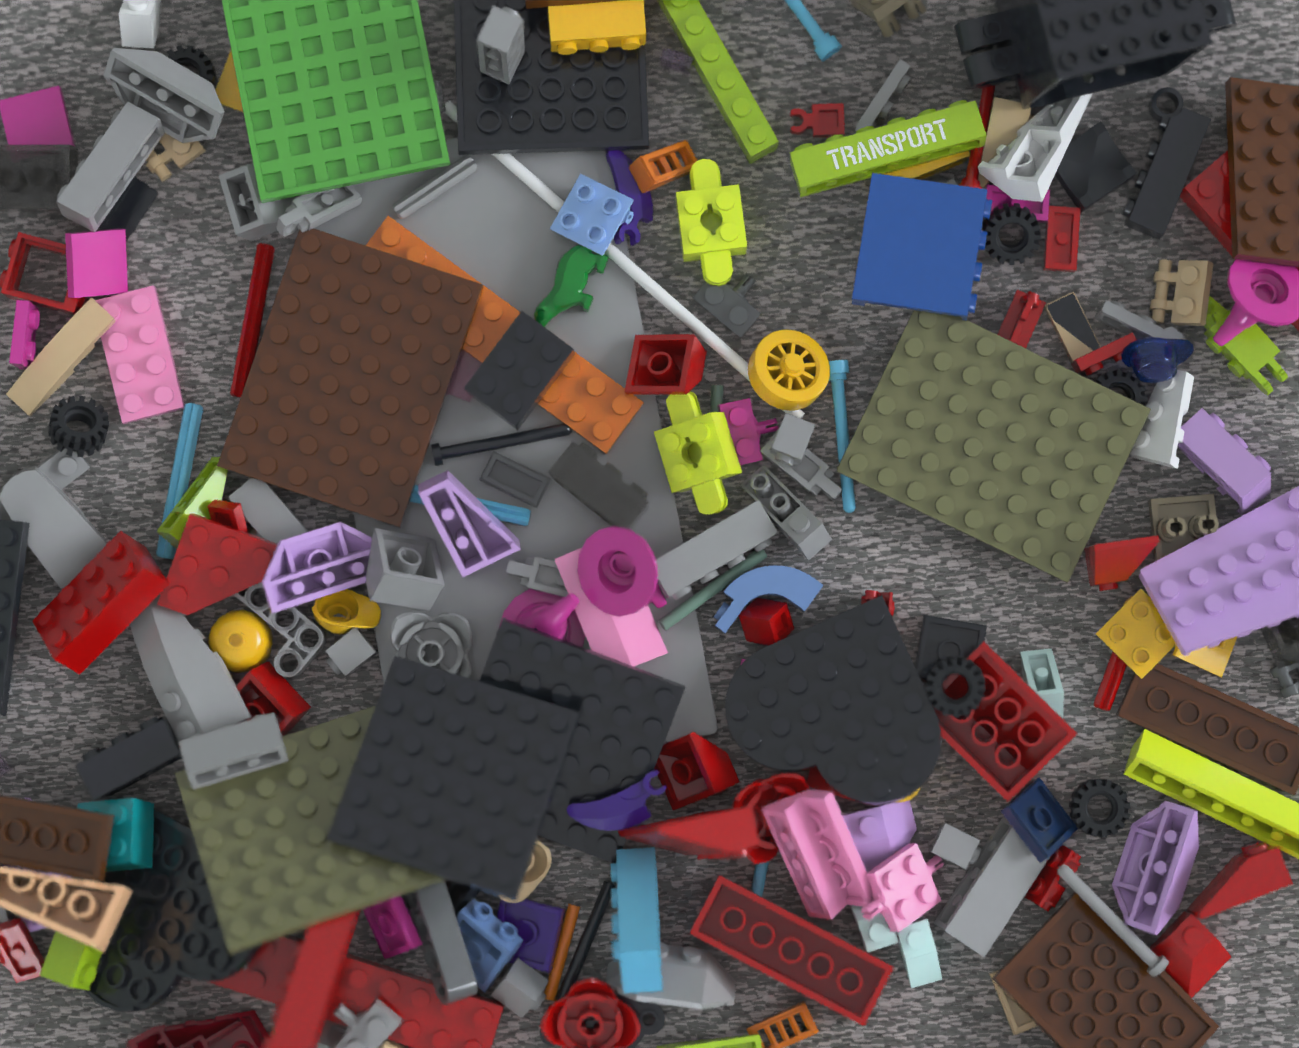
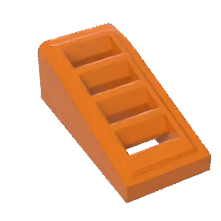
[629,140,698,193]
[746,1001,819,1048]

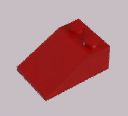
[236,661,312,737]
[1187,841,1293,919]

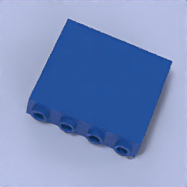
[852,173,992,321]

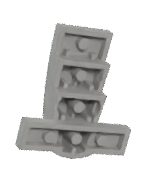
[0,448,107,589]

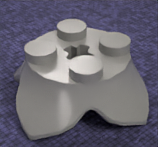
[389,612,472,679]

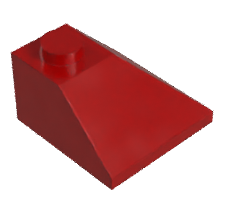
[624,334,707,395]
[1084,535,1159,591]
[655,732,740,811]
[1149,911,1232,998]

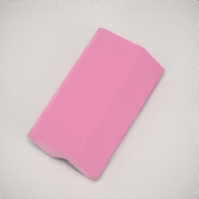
[554,548,668,666]
[761,790,873,920]

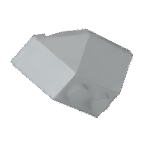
[103,48,224,143]
[606,942,736,1009]

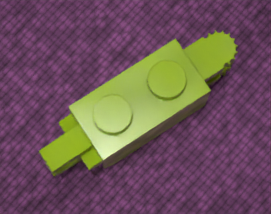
[1204,296,1288,395]

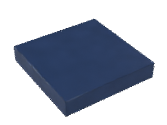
[1001,777,1078,863]

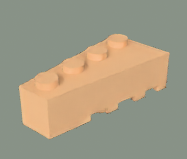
[0,867,133,952]

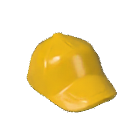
[312,589,381,635]

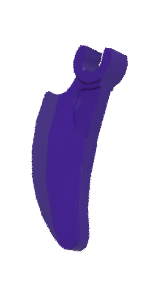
[606,150,653,246]
[567,770,667,831]

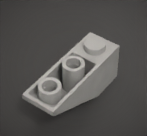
[740,464,832,561]

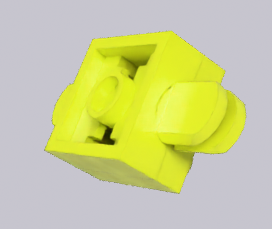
[676,159,747,286]
[654,391,742,515]

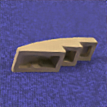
[6,297,116,417]

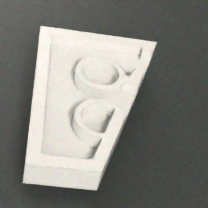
[1129,367,1194,469]

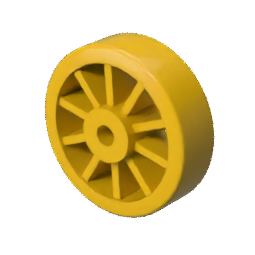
[748,329,830,411]

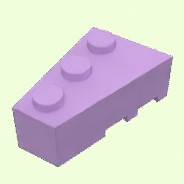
[418,470,521,578]

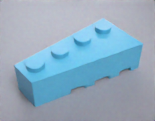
[611,847,663,994]

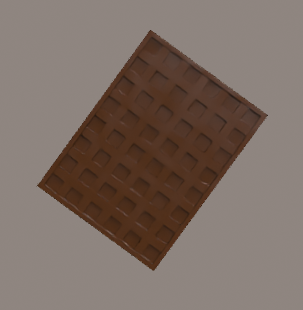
[217,228,483,528]

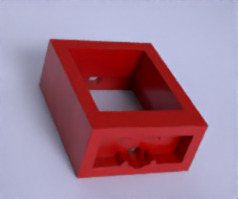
[0,232,86,315]

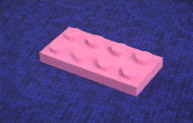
[95,285,185,424]

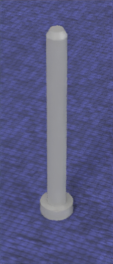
[1057,864,1169,977]

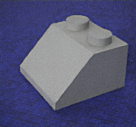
[366,528,444,611]

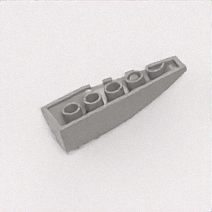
[130,593,251,742]

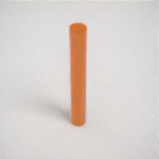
[544,903,581,1001]

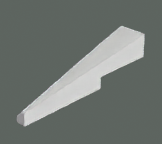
[978,73,1093,202]

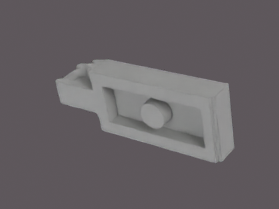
[276,185,362,237]
[760,429,842,501]
[506,556,568,597]

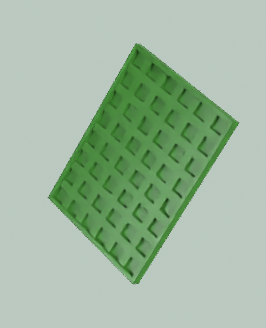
[222,0,451,203]

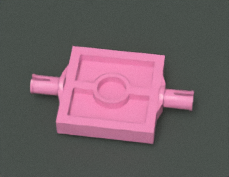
[861,843,944,932]

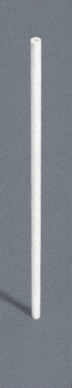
[442,101,805,419]

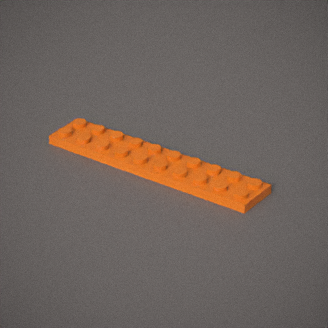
[365,216,644,454]

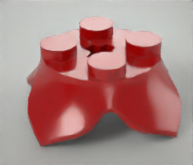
[732,773,809,864]
[540,977,641,1048]

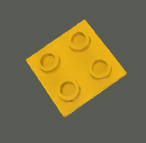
[1096,588,1176,679]

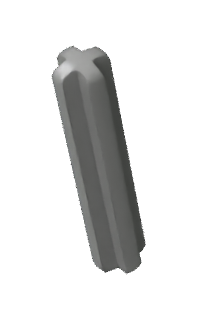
[393,155,478,219]

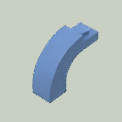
[714,565,823,634]

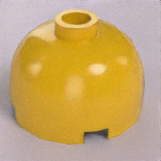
[208,609,273,673]

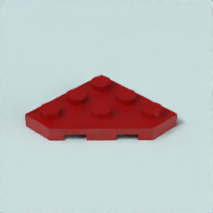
[157,513,278,615]

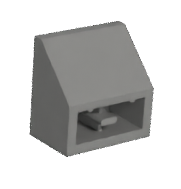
[218,164,300,241]

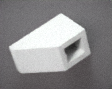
[119,0,161,48]

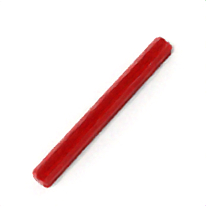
[230,243,275,398]

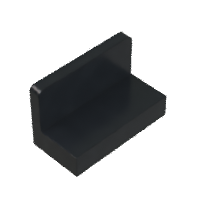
[99,176,158,242]

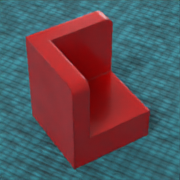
[739,598,794,645]

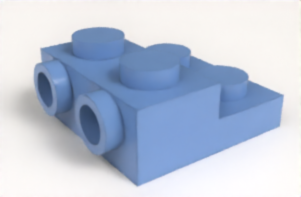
[456,899,523,993]

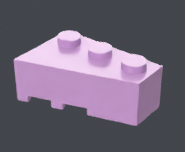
[1178,408,1271,516]

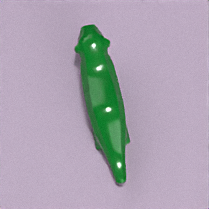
[534,244,609,327]

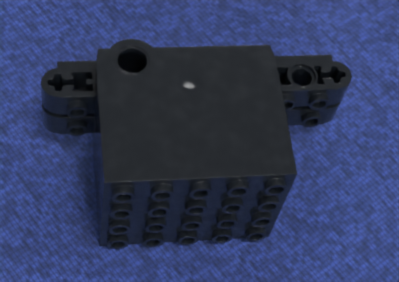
[954,0,1236,110]

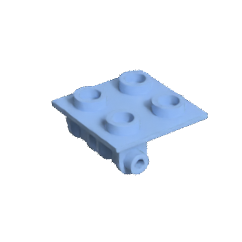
[550,173,634,256]

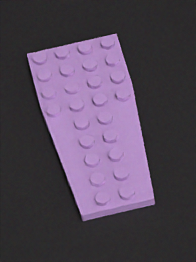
[1139,486,1299,656]

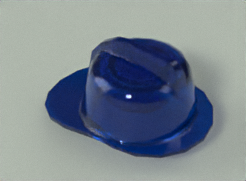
[1121,337,1194,383]

